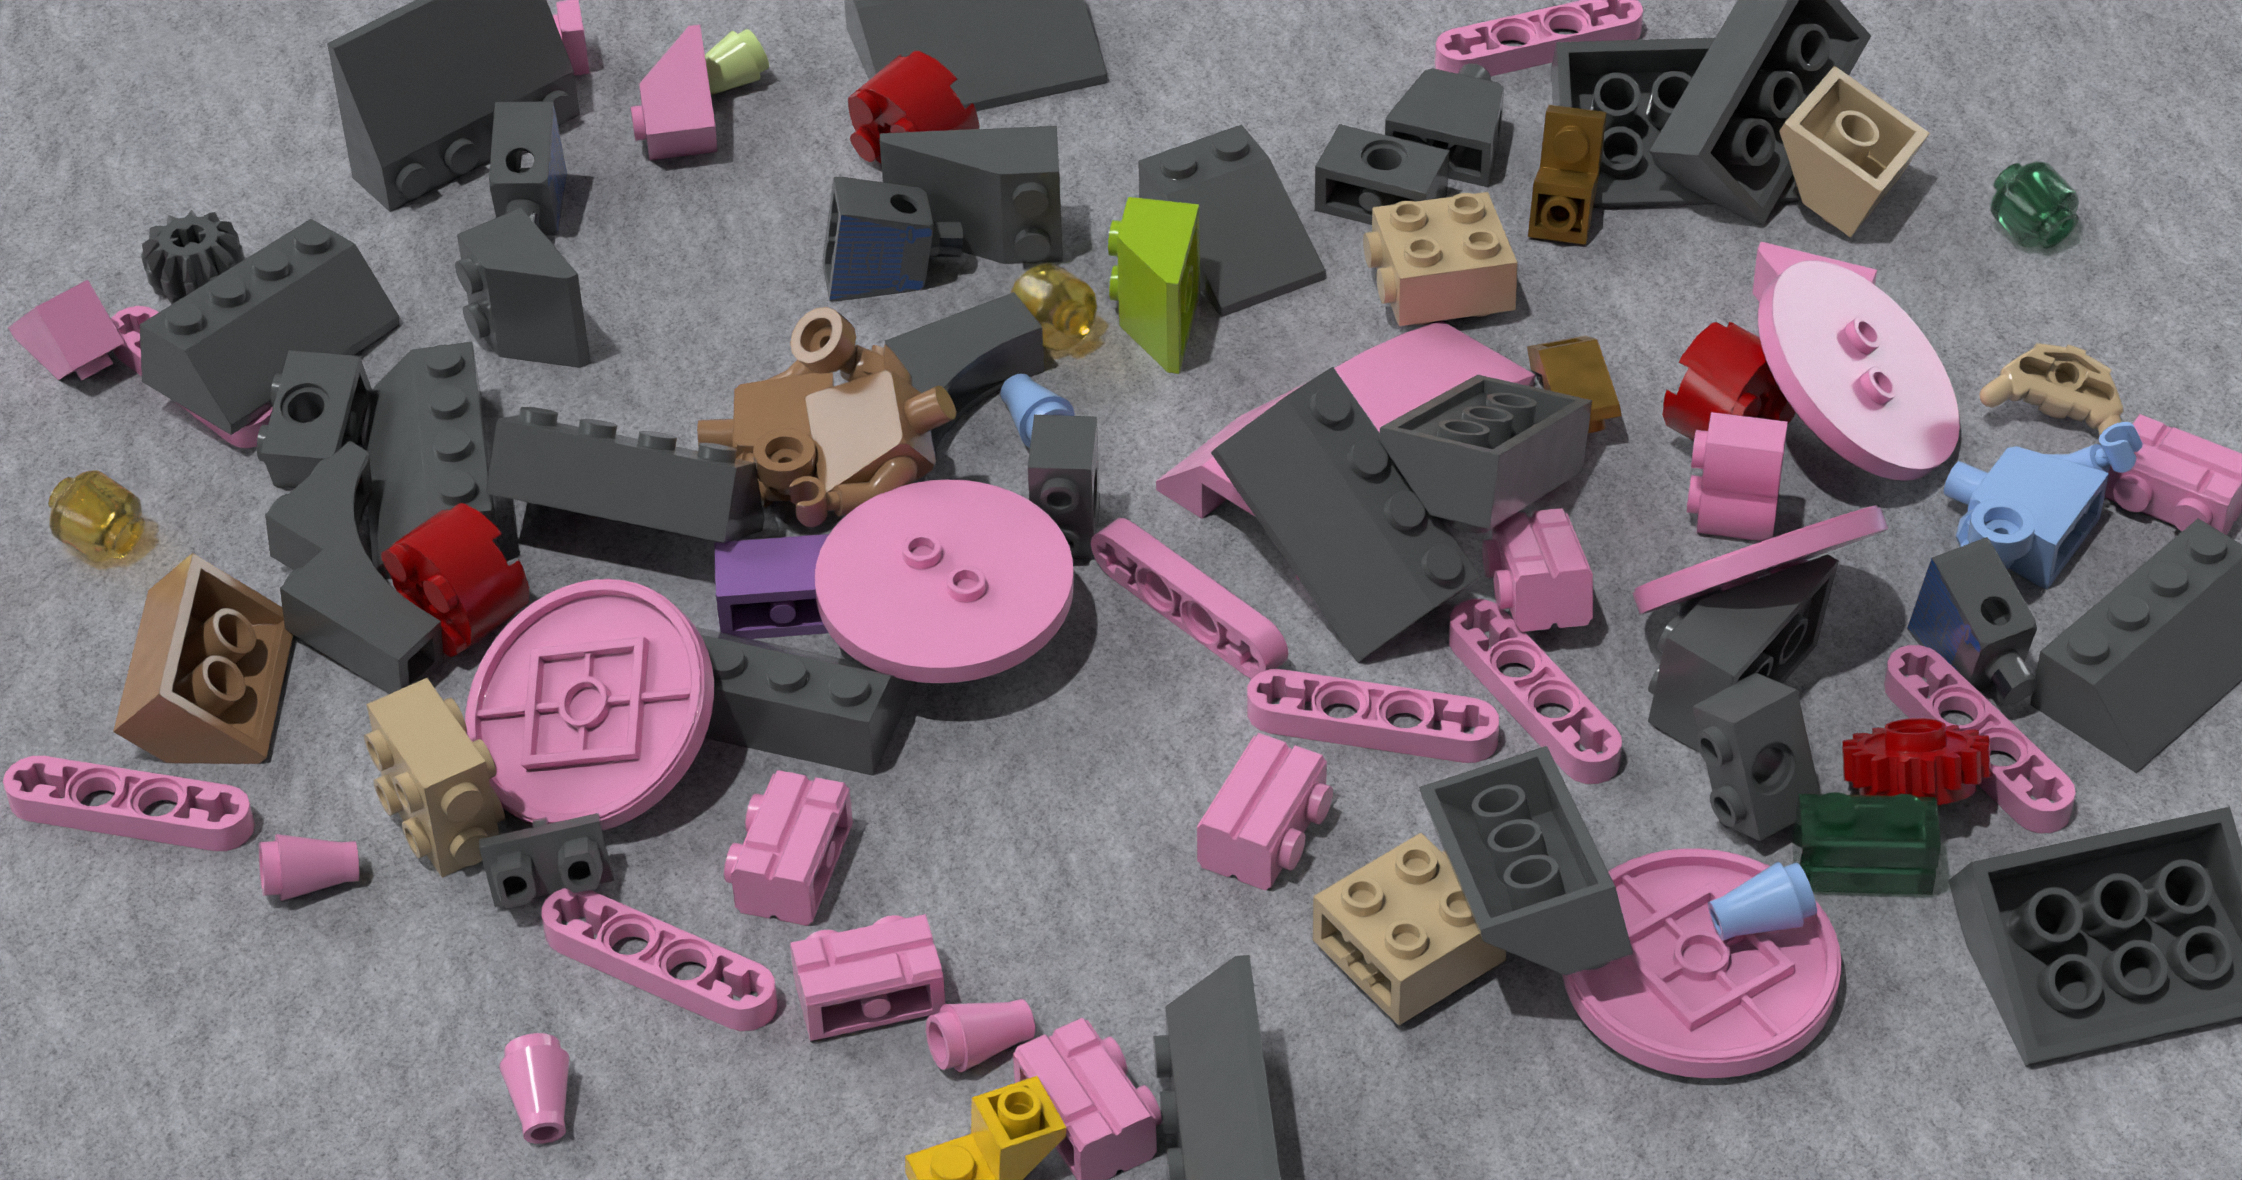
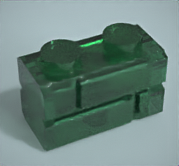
[1792,792,1941,895]

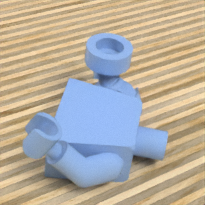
[1944,422,2143,590]

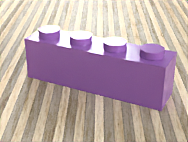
[714,534,829,639]

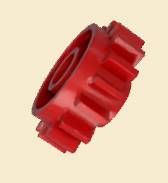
[1842,718,1991,807]

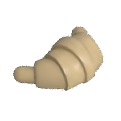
[1980,343,2123,435]

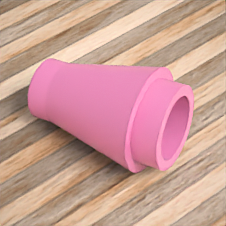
[259,834,359,901]
[926,999,1035,1072]
[499,1033,569,1144]

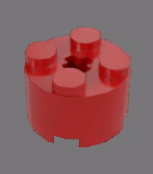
[847,50,980,163]
[1662,321,1796,441]
[381,503,529,657]

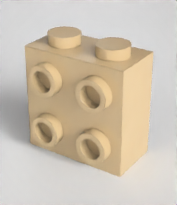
[1363,192,1518,326]
[364,678,505,878]
[1313,833,1506,1025]

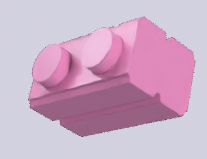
[2104,414,2242,535]
[1482,508,1593,632]
[1197,733,1333,891]
[724,770,853,926]
[790,914,945,1041]
[1013,1018,1162,1180]

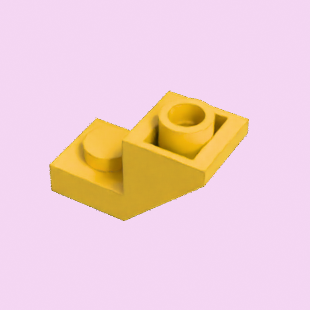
[905,1076,1066,1180]

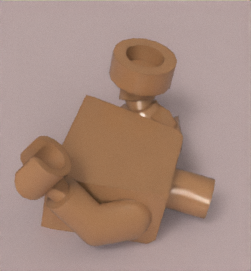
[789,307,956,527]
[697,360,834,508]

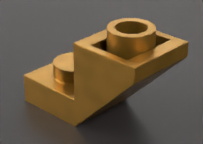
[1528,105,1607,245]
[1527,335,1622,433]

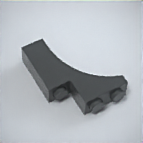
[885,292,1044,483]
[265,441,444,694]

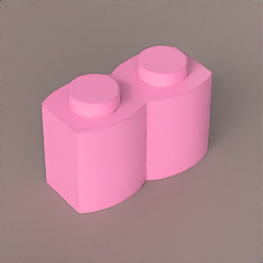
[1687,412,1788,541]

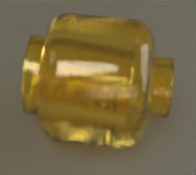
[1011,263,1098,351]
[48,470,145,563]

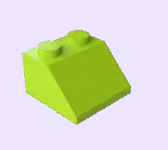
[1108,197,1200,374]

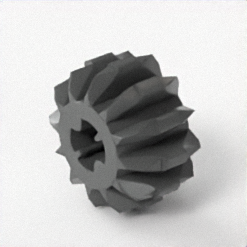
[141,210,245,305]

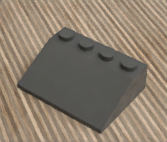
[327,0,580,212]
[844,0,1107,111]
[1551,38,1799,208]
[1948,807,2242,1066]

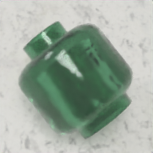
[1990,161,2079,249]

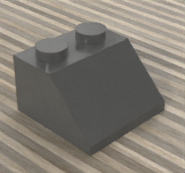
[455,208,591,368]

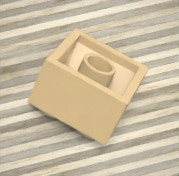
[1779,66,1930,238]

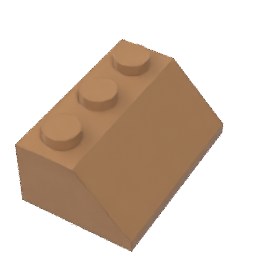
[113,553,293,764]

